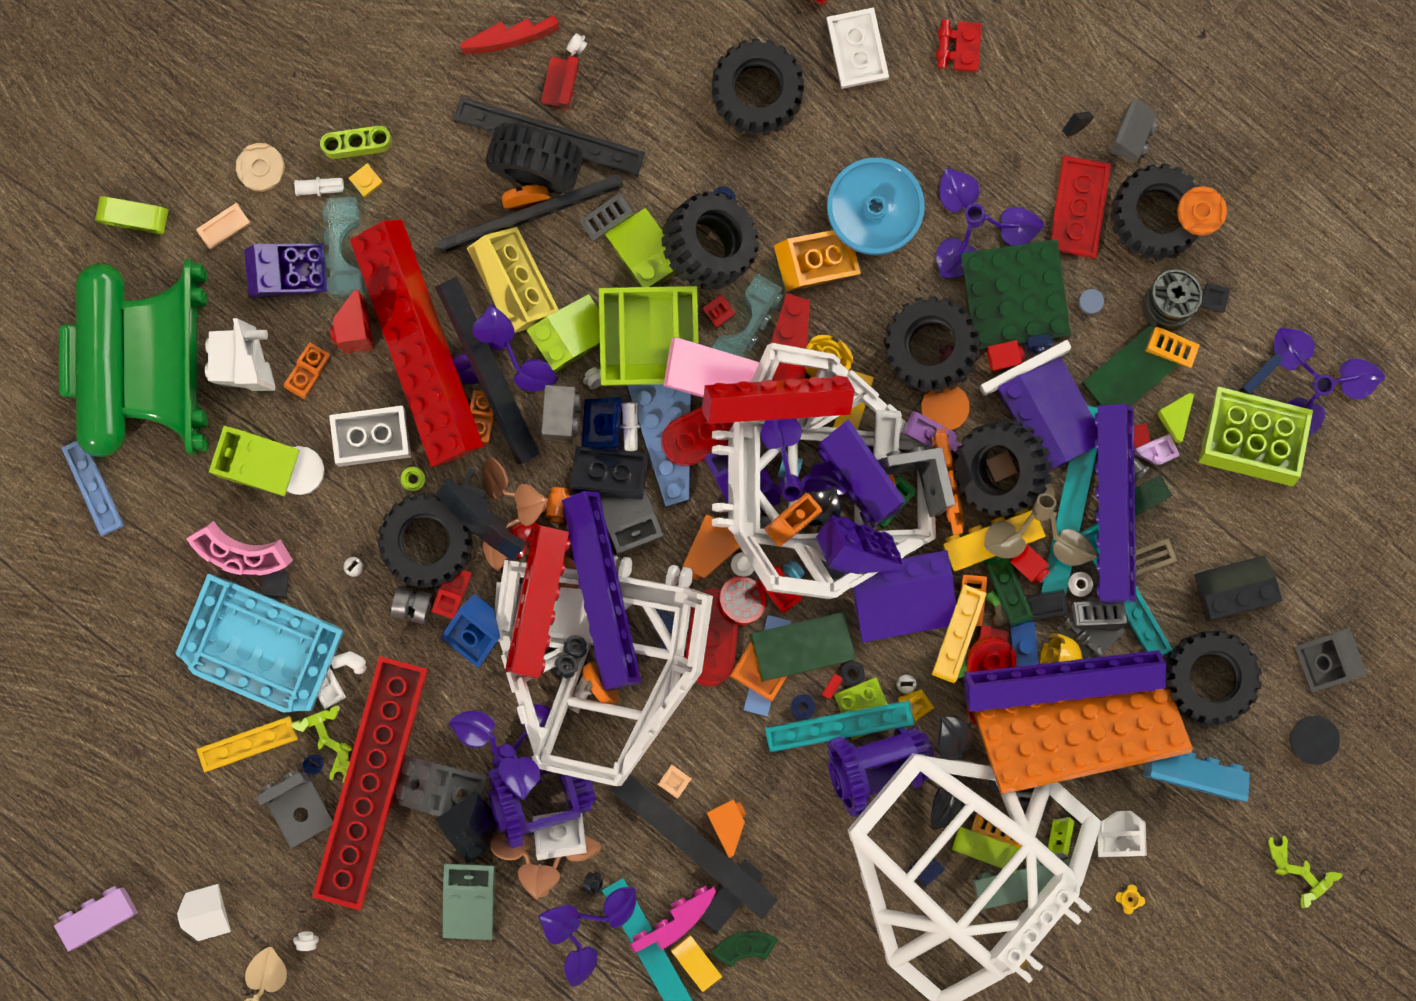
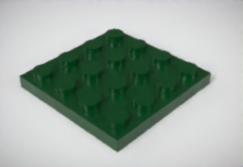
[960,239,1071,349]

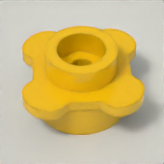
[1115,885,1145,914]

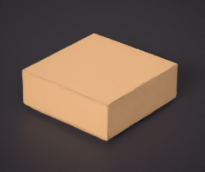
[658,765,692,799]

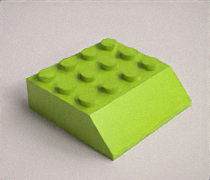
[599,286,699,386]

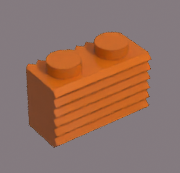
[764,493,822,547]

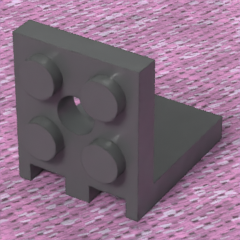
[878,447,955,517]
[393,755,487,816]
[256,770,333,849]

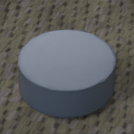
[1079,289,1104,314]

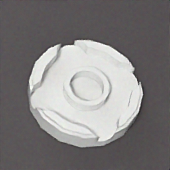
[287,446,325,495]

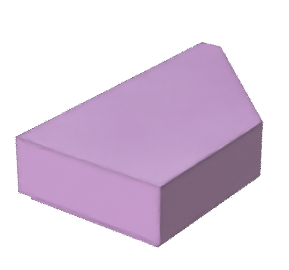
[1134,434,1180,466]

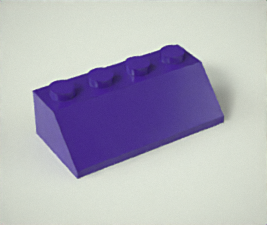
[818,420,905,528]

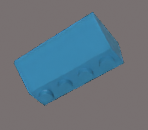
[1143,753,1250,802]

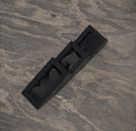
[436,478,526,561]

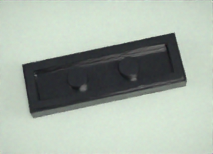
[700,859,764,933]

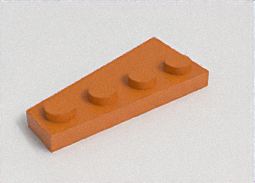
[932,428,965,535]

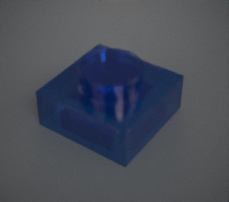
[1025,334,1053,354]
[909,855,944,887]

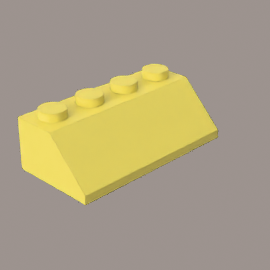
[467,227,559,333]

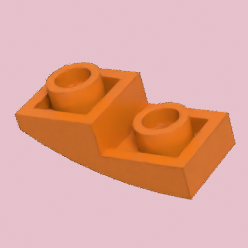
[284,342,330,399]
[470,390,494,446]

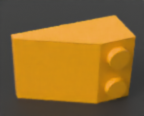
[774,230,861,292]

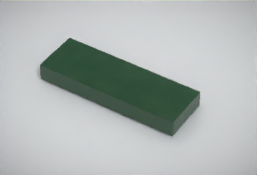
[984,556,1034,628]

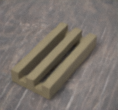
[1136,538,1177,576]

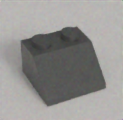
[1109,97,1158,163]
[1295,627,1367,693]

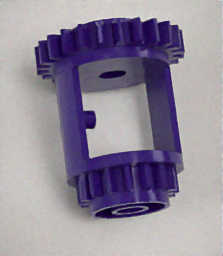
[827,727,935,817]
[488,759,596,848]

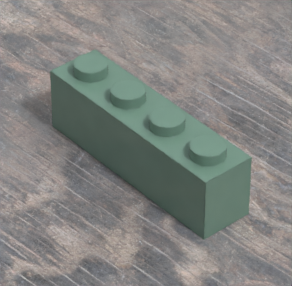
[973,858,1071,910]

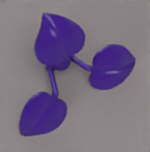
[936,168,1044,279]
[453,305,558,391]
[1274,327,1385,437]
[760,418,847,512]
[449,704,552,800]
[538,886,636,987]

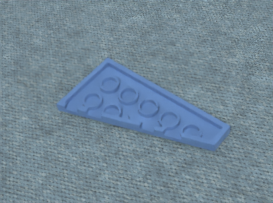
[627,384,691,507]

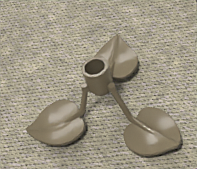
[984,481,1097,566]

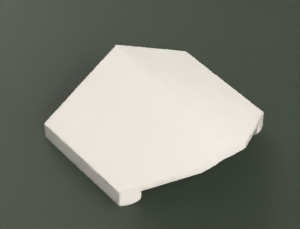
[1098,811,1147,857]
[177,884,231,941]

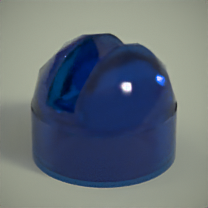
[303,754,324,775]

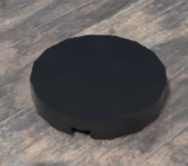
[1290,716,1340,765]

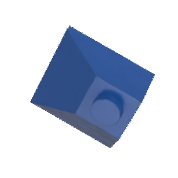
[440,594,500,668]

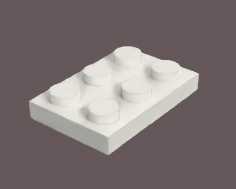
[826,8,889,89]

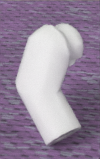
[331,652,367,674]

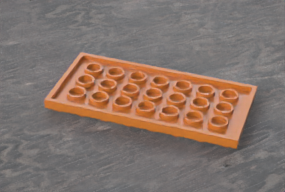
[972,681,1193,795]

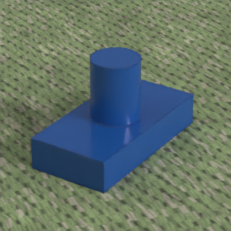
[1009,622,1039,667]

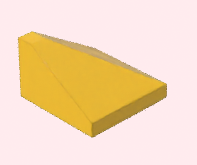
[897,689,934,722]

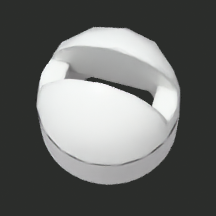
[343,557,364,577]
[896,674,917,694]

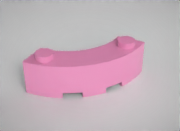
[186,521,293,575]

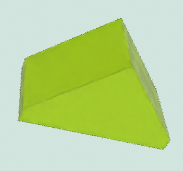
[1156,393,1194,444]

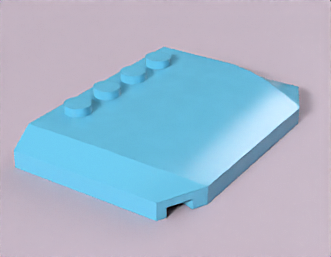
[176,574,345,712]

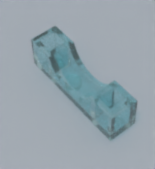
[323,197,363,299]
[712,273,783,358]

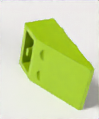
[209,426,300,496]

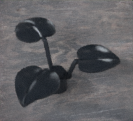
[760,487,845,579]
[931,716,1000,830]

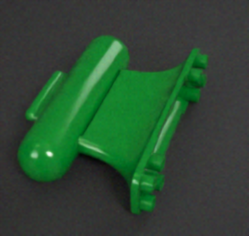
[59,259,208,457]

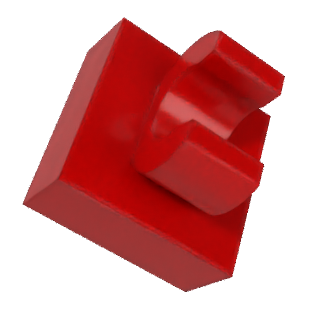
[702,294,736,329]

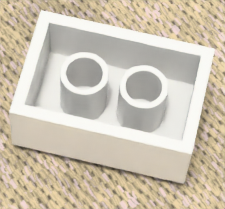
[329,406,411,467]

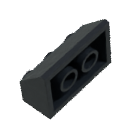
[1193,555,1283,621]

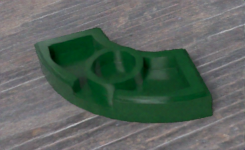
[710,931,779,967]

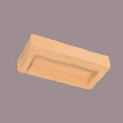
[196,203,251,251]

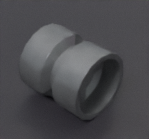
[391,586,432,625]

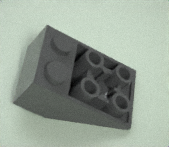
[600,489,664,556]

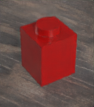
[986,340,1025,374]
[1010,544,1052,584]

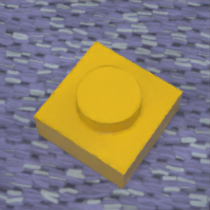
[349,163,383,199]

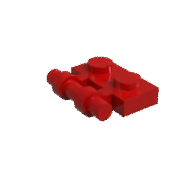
[936,19,982,73]

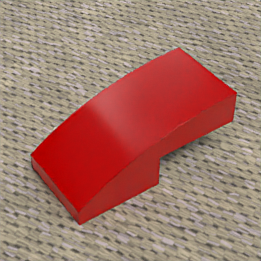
[431,570,473,619]

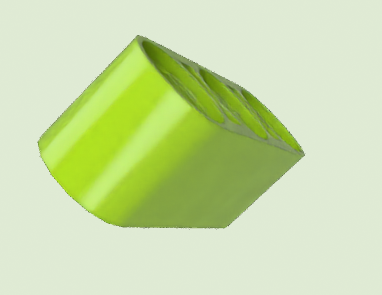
[320,126,392,159]
[95,196,169,234]
[951,827,1020,874]

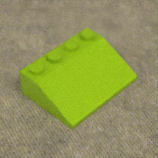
[1198,387,1313,487]

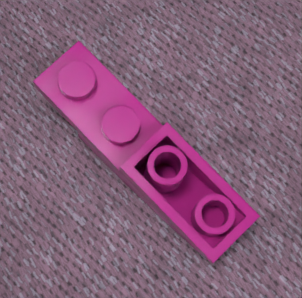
[629,886,716,953]

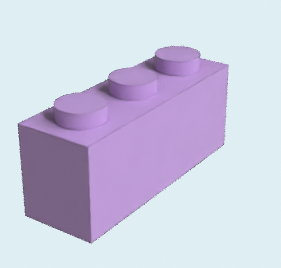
[54,886,138,952]

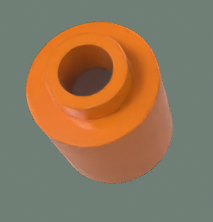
[545,487,571,524]

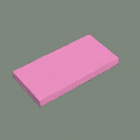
[663,337,760,397]

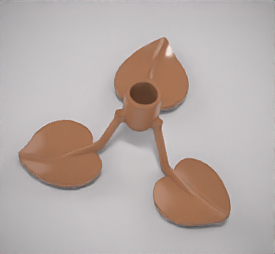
[483,457,548,571]
[490,833,602,900]

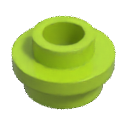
[401,467,425,491]

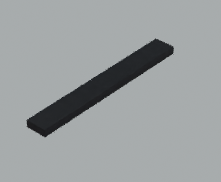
[453,97,645,176]
[437,174,623,254]
[435,277,539,465]
[611,774,778,919]

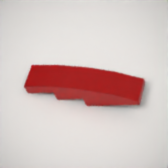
[460,15,560,54]

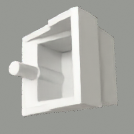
[205,318,275,391]

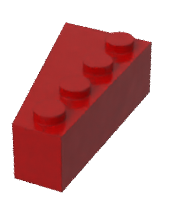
[771,293,810,381]

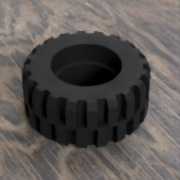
[712,39,804,136]
[485,123,583,194]
[1110,164,1200,261]
[661,192,759,290]
[884,296,980,394]
[953,420,1052,516]
[377,493,474,589]
[1165,630,1262,725]

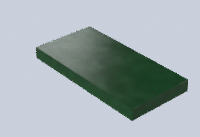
[1081,325,1188,406]
[749,612,856,682]

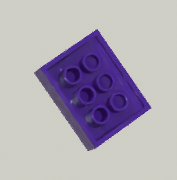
[996,357,1098,474]
[852,550,956,643]

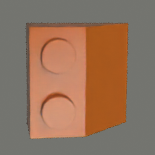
[707,799,747,858]

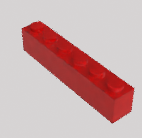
[702,375,855,424]
[505,526,570,678]

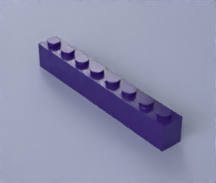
[1095,404,1136,604]
[562,491,642,690]
[965,650,1166,711]

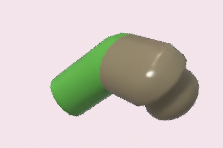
[985,590,1008,627]

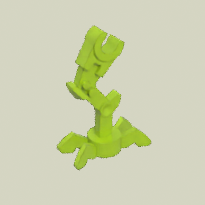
[291,705,352,783]
[1268,836,1342,908]

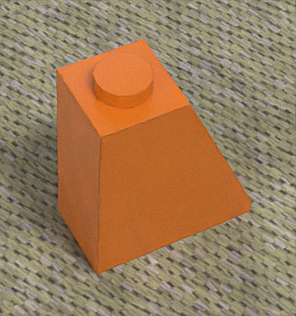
[682,514,740,581]

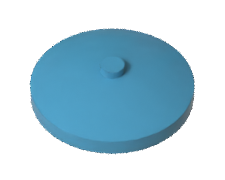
[827,158,925,255]

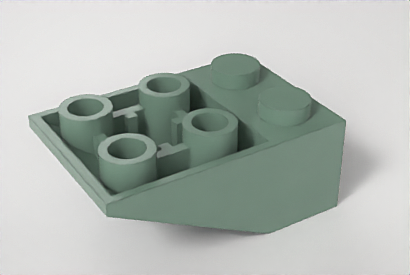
[443,863,496,940]

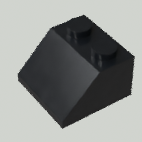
[436,791,496,863]

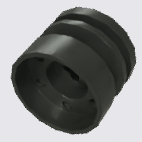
[1142,269,1203,331]

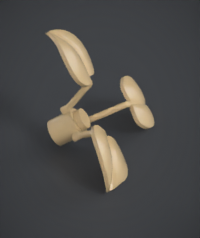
[245,947,287,1001]

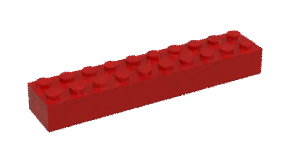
[350,219,484,467]
[312,656,429,910]

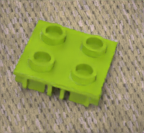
[834,677,887,740]

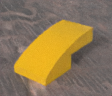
[670,934,722,992]

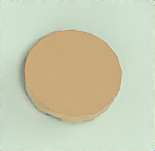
[236,143,285,192]

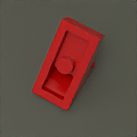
[758,564,802,614]

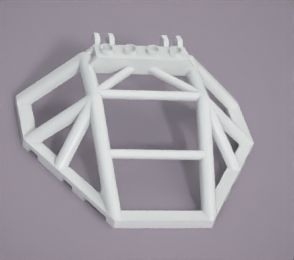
[712,343,936,599]
[496,555,713,786]
[848,753,1101,1001]

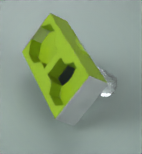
[1048,817,1075,858]

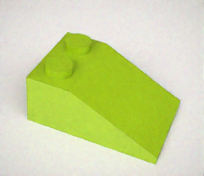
[605,208,678,287]
[527,294,600,374]

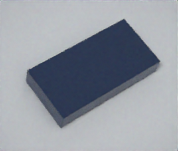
[1239,353,1283,394]

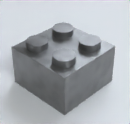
[542,385,581,442]

